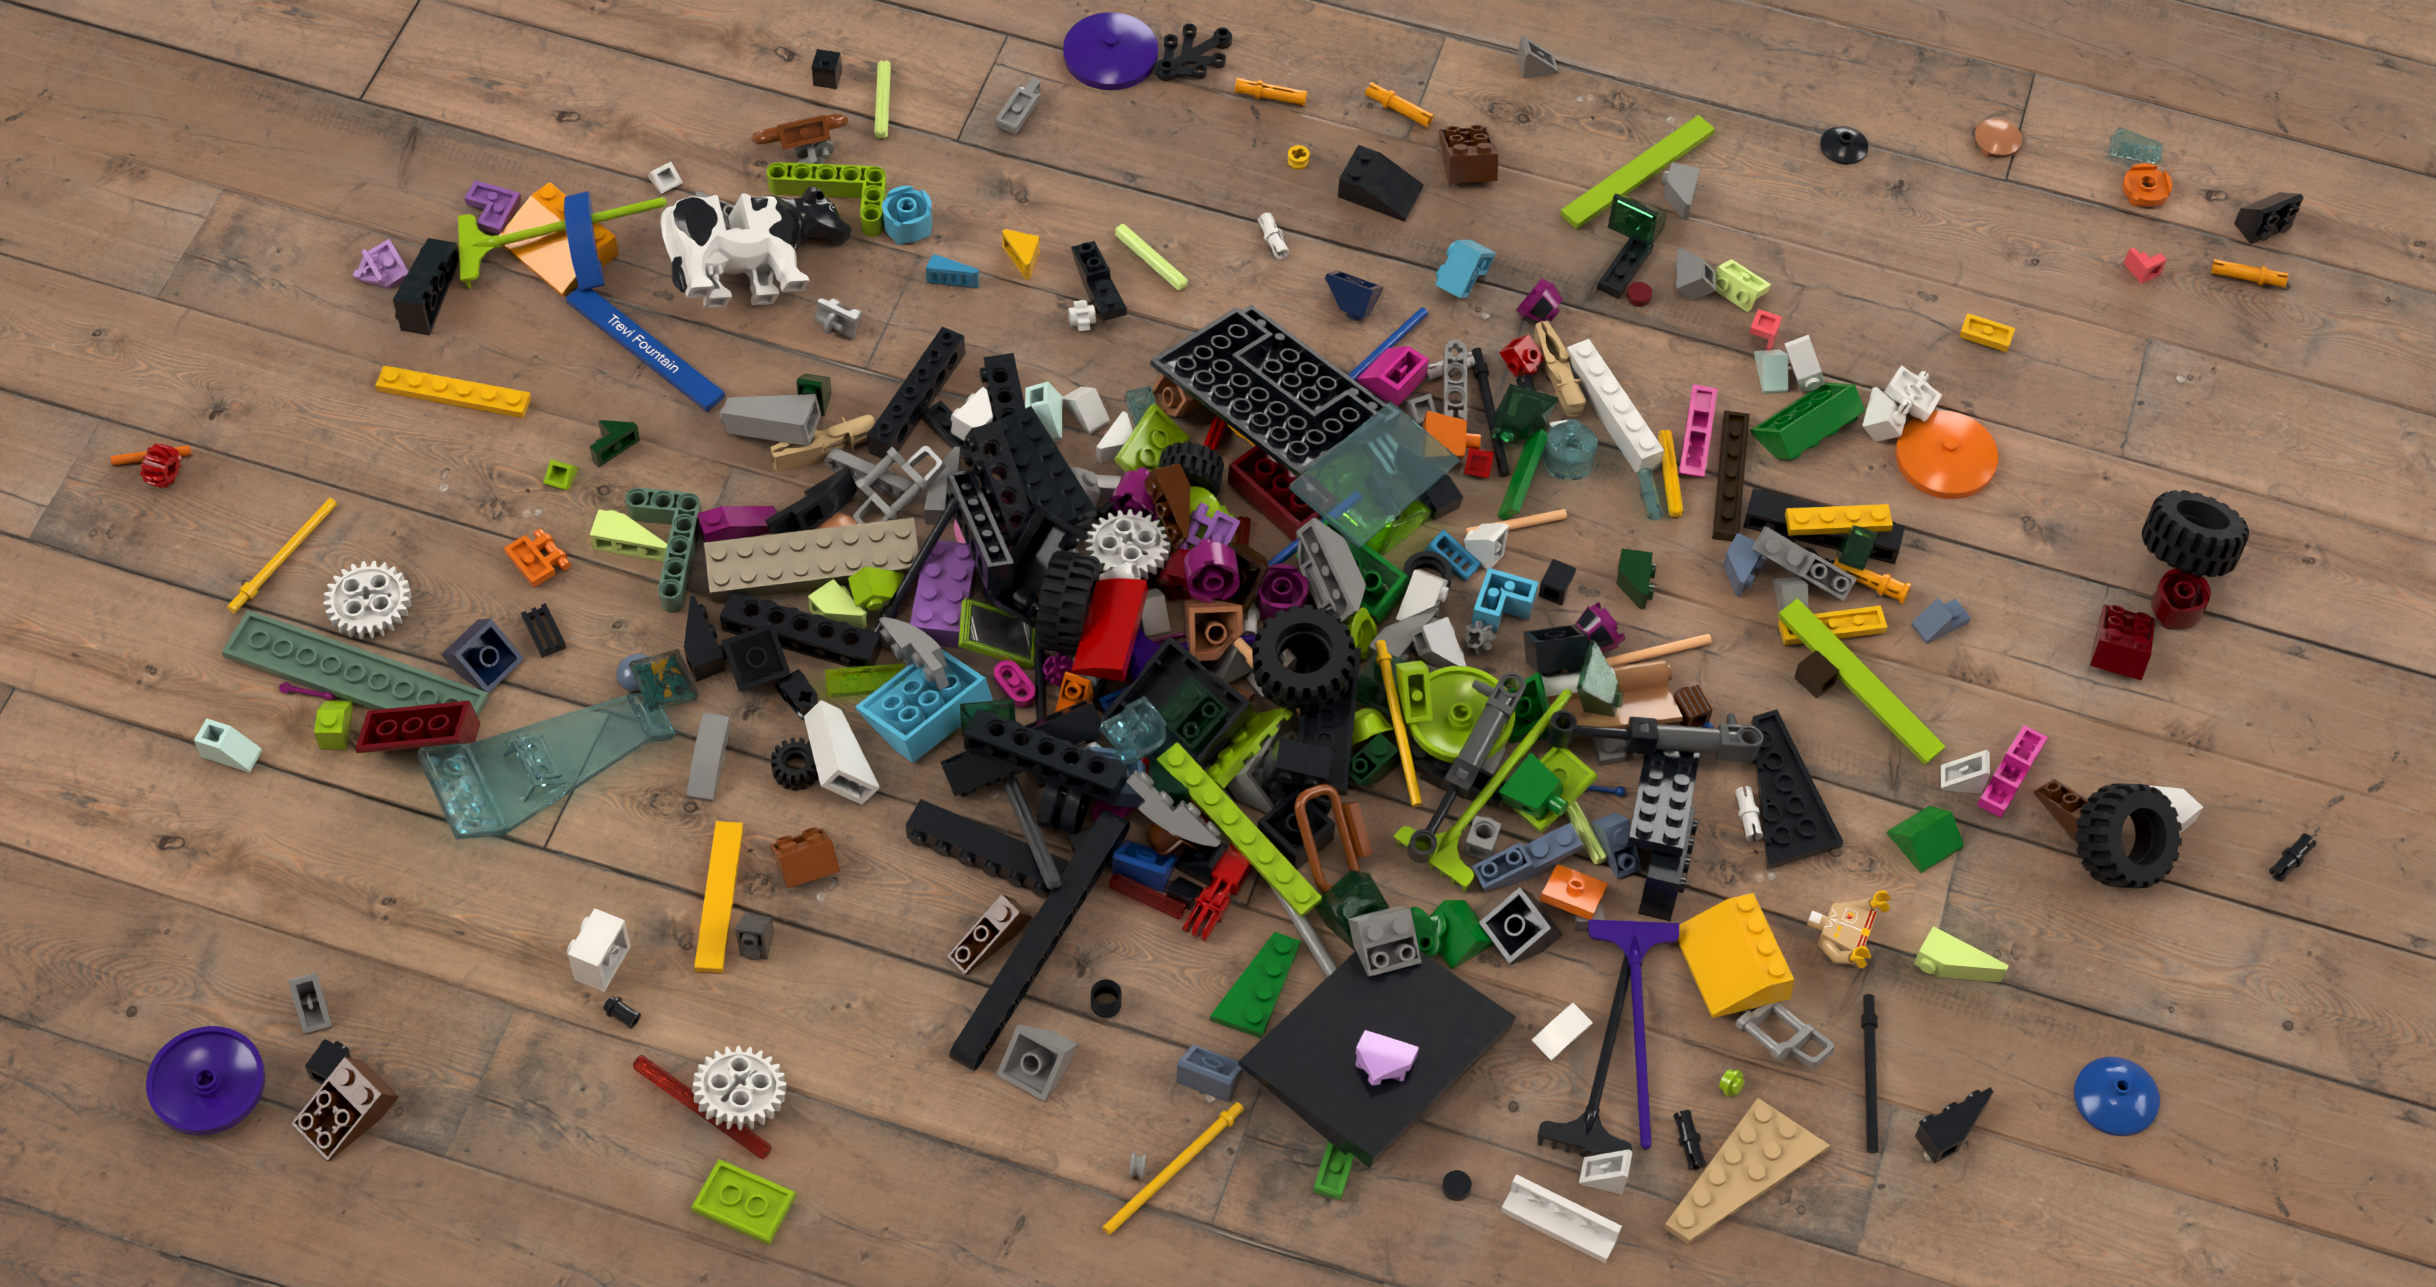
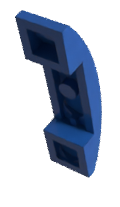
[564,191,605,291]

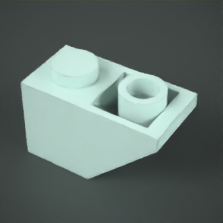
[1025,382,1063,441]
[194,718,262,773]

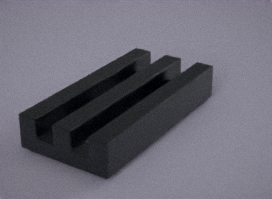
[521,603,566,658]

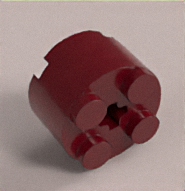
[1157,549,1197,601]
[2151,568,2211,629]

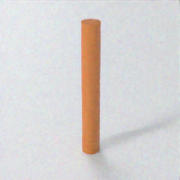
[111,445,192,466]

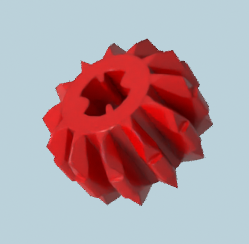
[140,443,182,488]

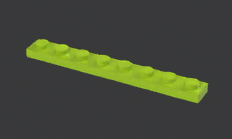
[1157,742,1322,918]

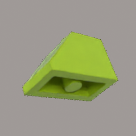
[848,566,904,610]
[1396,661,1433,724]
[314,700,353,750]

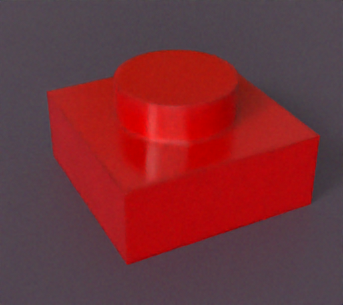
[1464,447,1494,478]

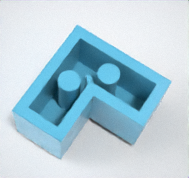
[1435,240,1496,298]
[1471,568,1539,633]

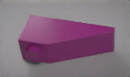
[697,506,777,543]

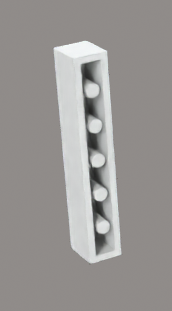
[1567,339,1664,477]

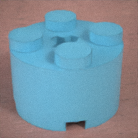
[882,186,933,245]

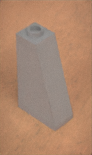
[720,394,821,446]

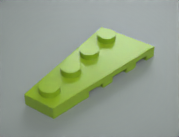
[1206,707,1293,789]

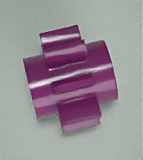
[1043,652,1076,687]

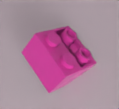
[1356,346,1429,408]

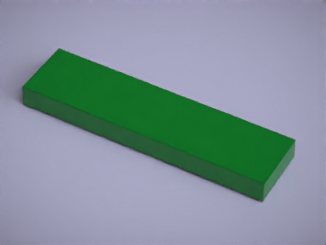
[1497,429,1548,521]

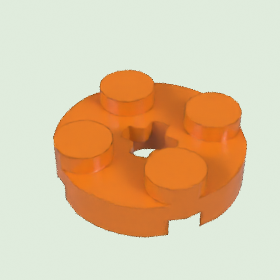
[2122,163,2173,207]

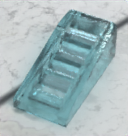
[2109,127,2162,164]
[1124,386,1156,427]

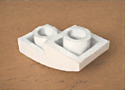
[1532,1003,1593,1061]

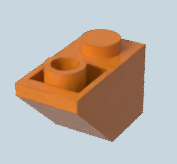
[1055,672,1094,712]

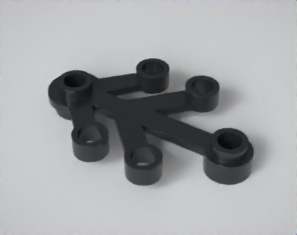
[1155,23,1232,81]

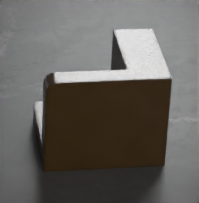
[1794,651,1840,699]

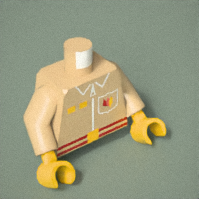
[1807,890,1891,968]

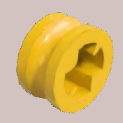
[1287,145,1310,170]

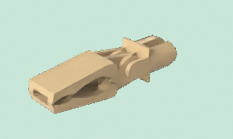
[1533,321,1586,419]
[771,414,875,472]

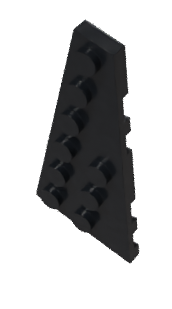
[1751,709,1843,870]

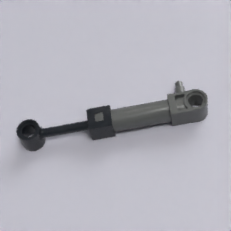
[1407,672,1526,863]
[1546,710,1763,763]

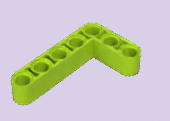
[766,162,887,237]

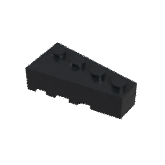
[393,238,460,336]
[1638,807,1699,921]

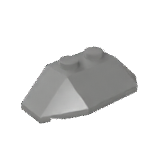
[1296,518,1366,623]

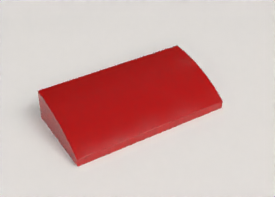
[1072,578,1148,681]

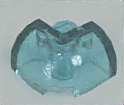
[1099,696,1167,765]

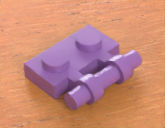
[1179,502,1240,550]

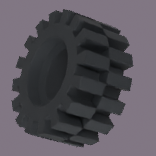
[771,738,819,791]

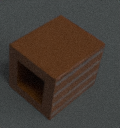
[1673,685,1713,727]

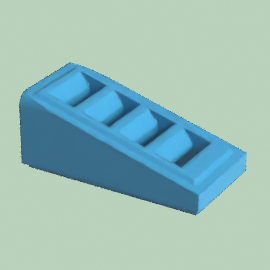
[926,254,980,288]
[1424,529,1482,582]

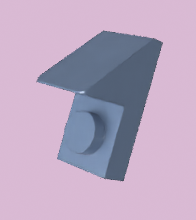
[1911,598,1971,644]

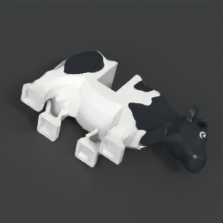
[660,186,851,309]

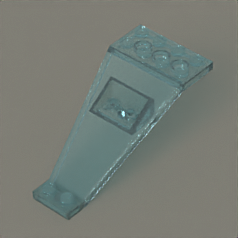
[416,693,676,840]

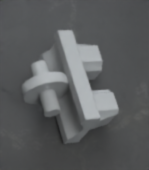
[793,140,835,164]
[814,298,862,339]

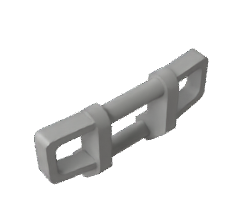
[853,446,946,524]
[1735,1002,1835,1069]

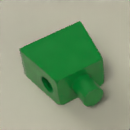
[1499,753,1569,819]

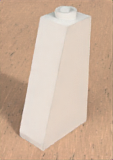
[804,700,879,805]

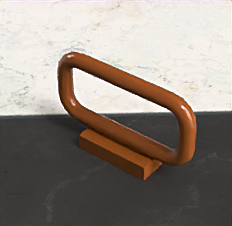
[752,114,848,150]
[1294,784,1373,896]

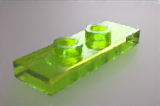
[824,663,905,698]

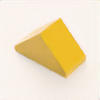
[1002,229,1040,280]

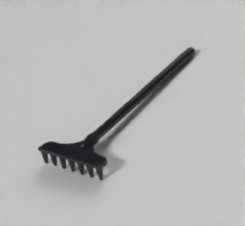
[1537,953,1632,1157]

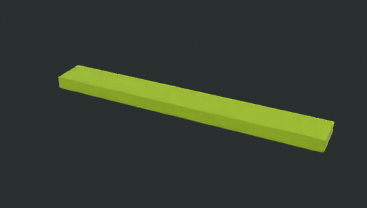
[1560,115,1715,229]
[1777,598,1946,765]

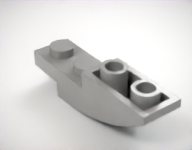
[1752,526,1857,601]
[879,617,949,690]
[1126,769,1222,847]

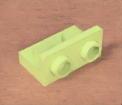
[1716,259,1771,312]

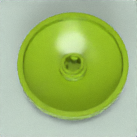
[1408,666,1515,763]

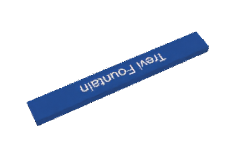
[566,288,725,412]

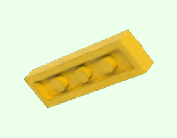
[1785,504,1893,536]
[1778,606,1887,646]

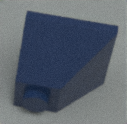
[1325,270,1383,321]

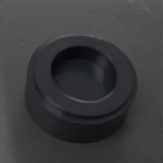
[1442,1170,1472,1201]

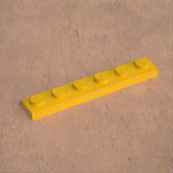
[375,365,531,419]

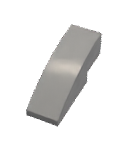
[924,447,961,525]
[686,713,732,802]

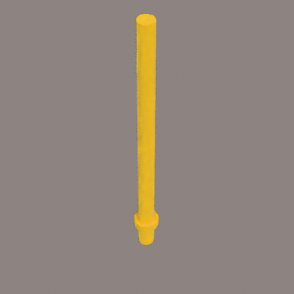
[1375,640,1423,807]
[1102,1102,1244,1235]

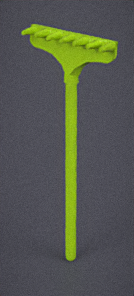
[458,197,667,289]
[1393,689,1573,892]

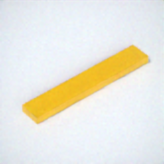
[694,821,744,973]

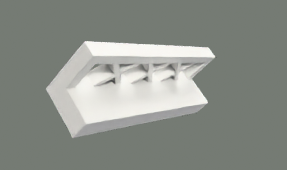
[1501,1174,1622,1264]

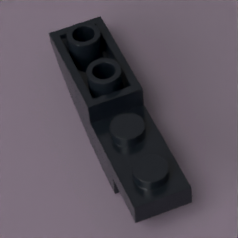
[1071,241,1127,321]
[765,467,858,535]
[1398,736,1506,807]

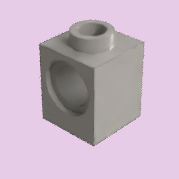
[1463,815,1501,861]

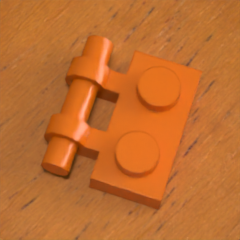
[504,528,571,588]

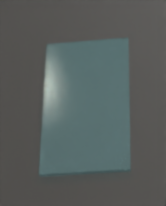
[1288,401,1460,548]

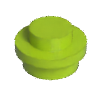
[1719,1069,1745,1097]

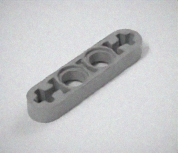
[1443,340,1467,421]
[824,448,914,503]

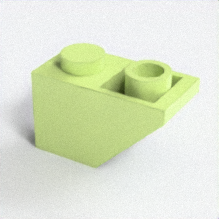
[808,579,867,629]

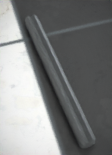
[1003,775,1061,890]

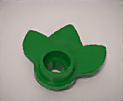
[1410,906,1447,958]

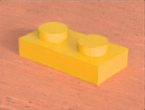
[1959,313,2015,352]

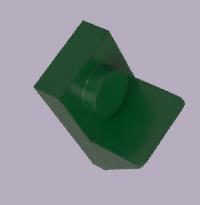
[590,420,640,467]

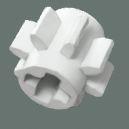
[1068,300,1096,332]

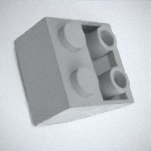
[1348,905,1422,976]

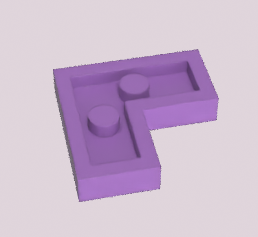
[465,180,521,235]

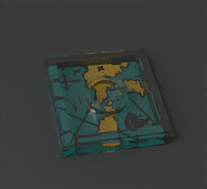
[629,649,700,711]

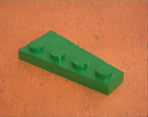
[1209,932,1301,1039]

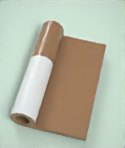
[1542,660,1683,729]

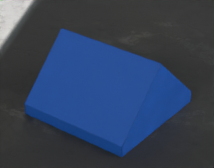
[1112,840,1178,893]

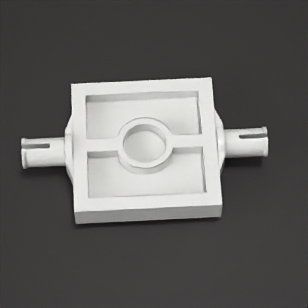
[1884,365,1942,422]

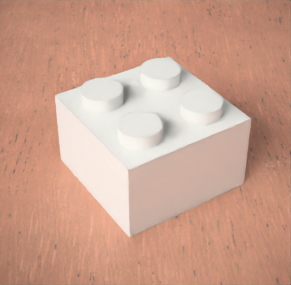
[567,908,631,992]

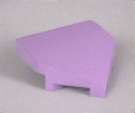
[353,239,409,289]
[1355,1030,1419,1085]

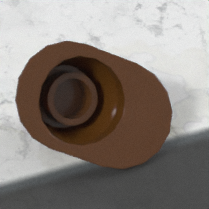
[1147,822,1199,856]

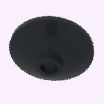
[1820,126,1868,165]

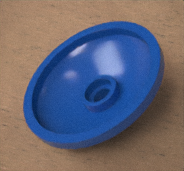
[2074,1057,2160,1136]

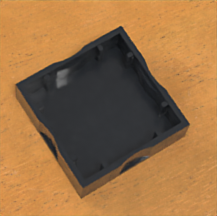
[1100,636,1255,778]

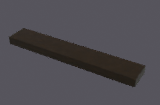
[1712,410,1750,542]

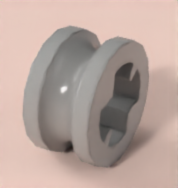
[1129,1153,1147,1180]

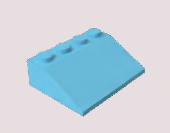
[855,649,993,763]

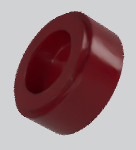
[1627,282,1652,307]

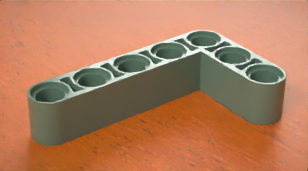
[625,488,702,613]

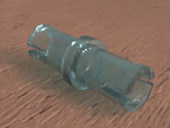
[1637,468,1664,520]

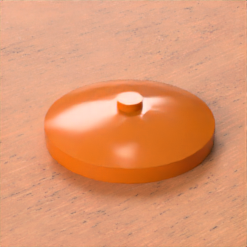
[1895,410,1998,499]

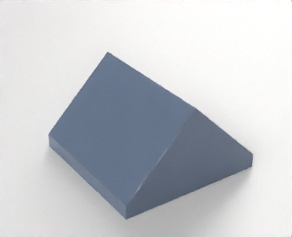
[1176,1044,1244,1103]

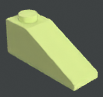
[590,510,667,562]
[1914,926,2009,982]

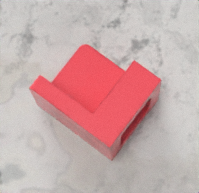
[2124,247,2167,284]
[1750,309,1782,350]

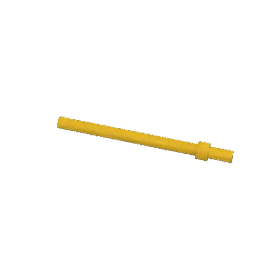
[227,498,337,614]

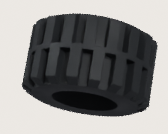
[1158,442,1224,498]

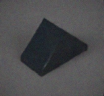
[1174,845,1226,887]

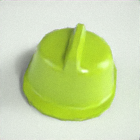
[1341,608,1377,659]
[1352,708,1406,745]

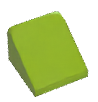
[543,459,579,491]

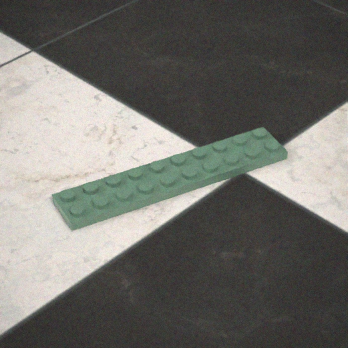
[222,610,489,717]

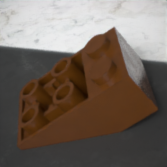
[1439,125,1498,184]
[291,1057,399,1161]

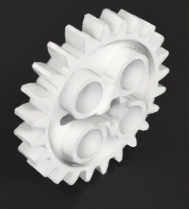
[1085,509,1170,579]
[323,561,412,639]
[692,1046,787,1130]

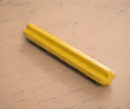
[1658,429,1683,518]

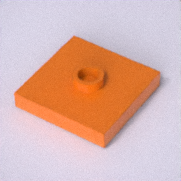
[1540,864,1608,920]

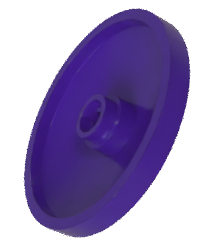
[1063,12,1158,90]
[146,1026,265,1136]

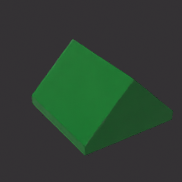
[1507,672,1549,743]
[1887,806,1964,873]
[1428,900,1495,970]

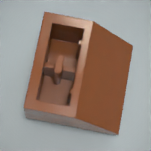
[770,827,840,888]

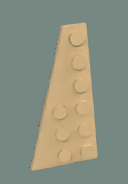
[1664,1098,1830,1245]

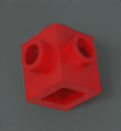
[1499,334,1544,377]

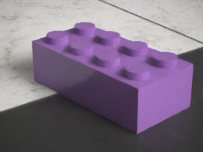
[910,539,977,649]

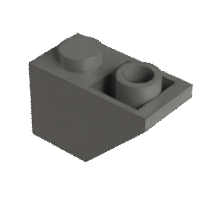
[735,913,774,960]

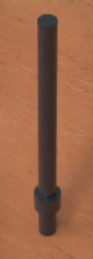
[1472,348,1510,477]
[873,498,960,634]
[1034,647,1047,788]
[1861,994,1878,1153]

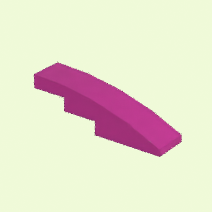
[1679,384,1718,478]
[1977,725,2048,818]

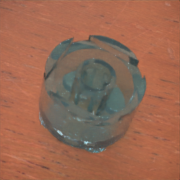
[1544,419,1598,480]

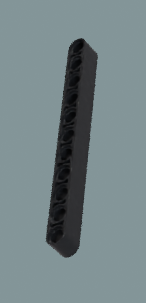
[949,810,1130,1071]

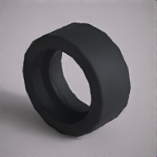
[1403,551,1453,590]

